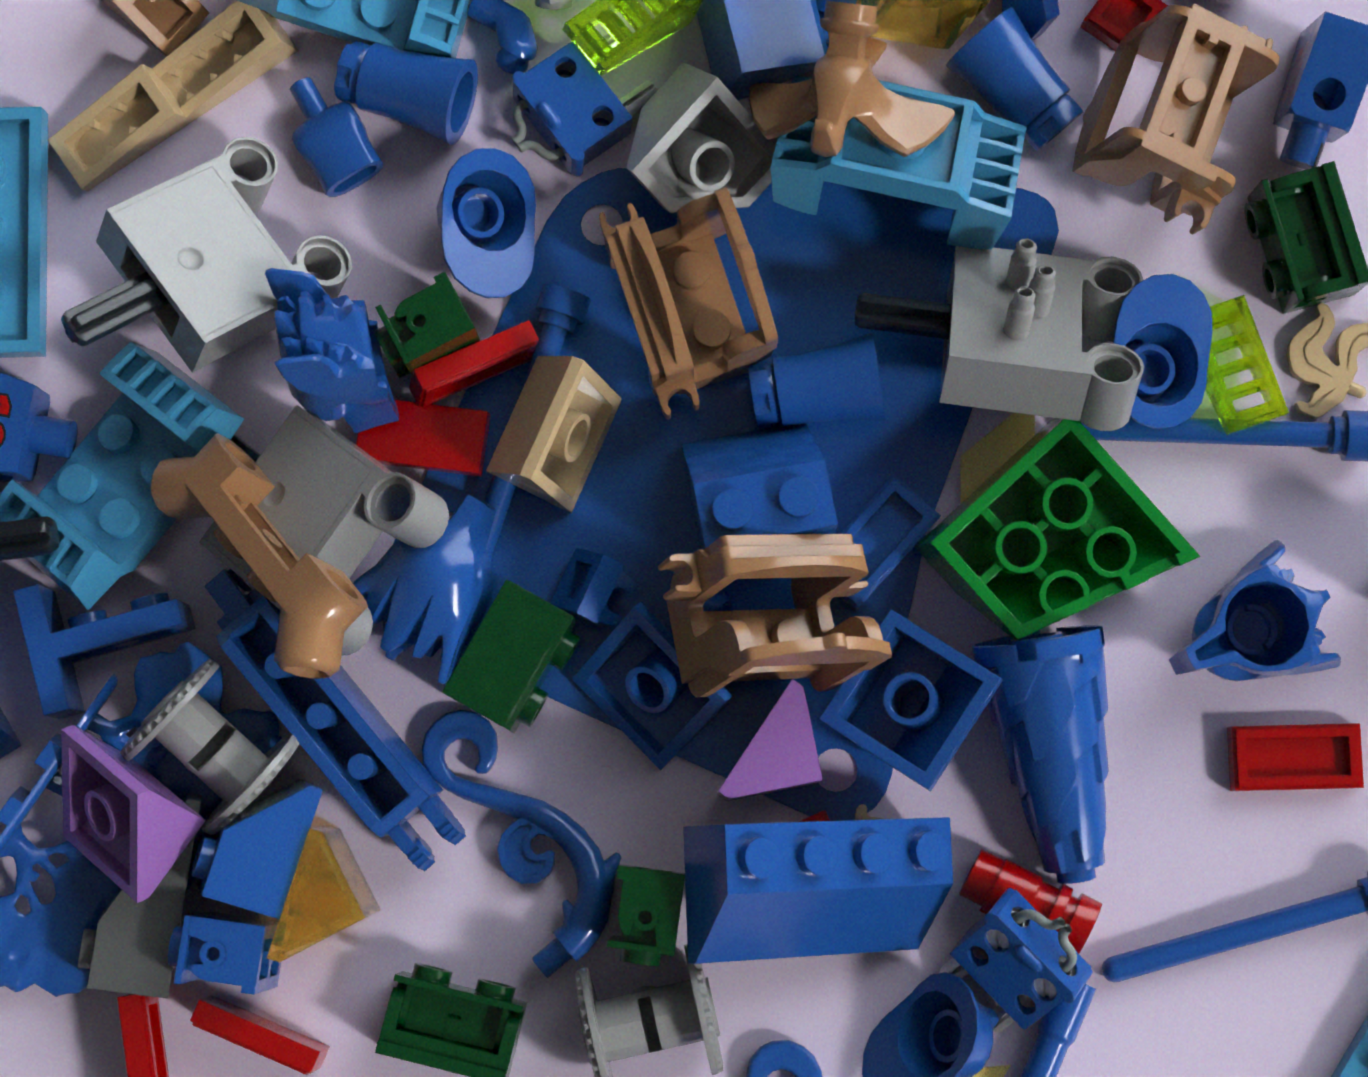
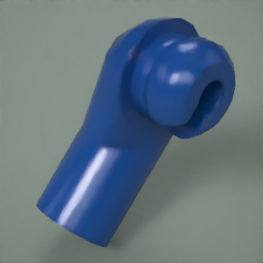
[467,0,538,74]

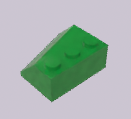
[915,418,1201,640]

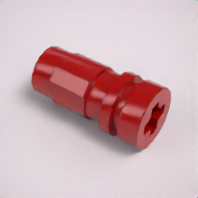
[959,849,1102,953]

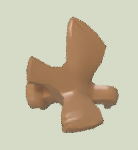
[749,1,955,157]

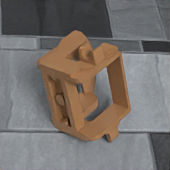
[1072,3,1280,235]
[599,187,778,419]
[658,534,892,697]

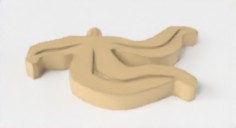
[1286,303,1368,419]

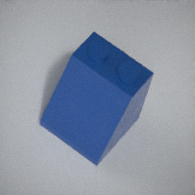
[681,423,838,549]

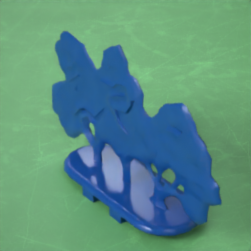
[0,642,282,997]

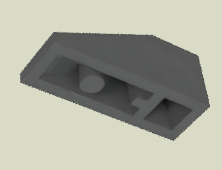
[78,793,202,999]

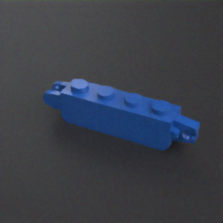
[204,569,466,872]

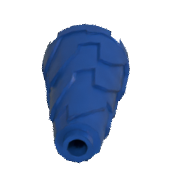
[972,625,1109,884]

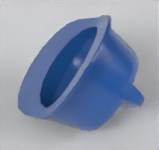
[436,148,536,298]
[1113,274,1213,429]
[862,972,999,1077]

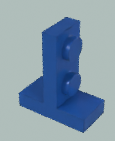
[13,584,196,719]

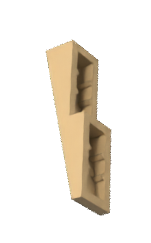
[48,1,299,191]

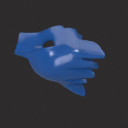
[265,268,399,433]
[353,494,496,684]
[1168,540,1341,682]

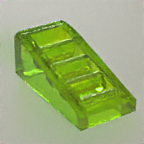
[562,0,703,76]
[1205,295,1289,435]

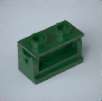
[1244,161,1368,314]
[373,271,480,379]
[442,579,581,733]
[607,865,685,966]
[375,963,528,1077]

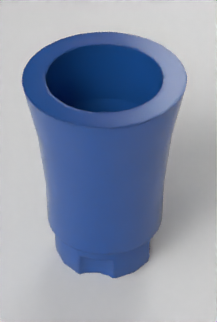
[946,7,1083,151]
[334,41,478,145]
[748,333,886,427]

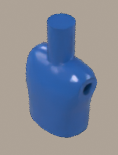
[290,77,384,197]

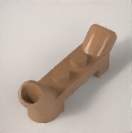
[150,433,368,679]

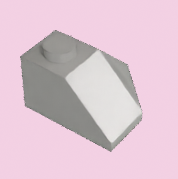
[626,62,776,213]

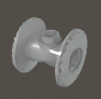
[120,659,299,836]
[576,944,723,1077]

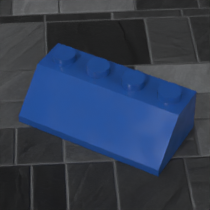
[683,817,953,964]

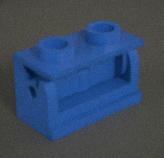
[168,912,288,995]

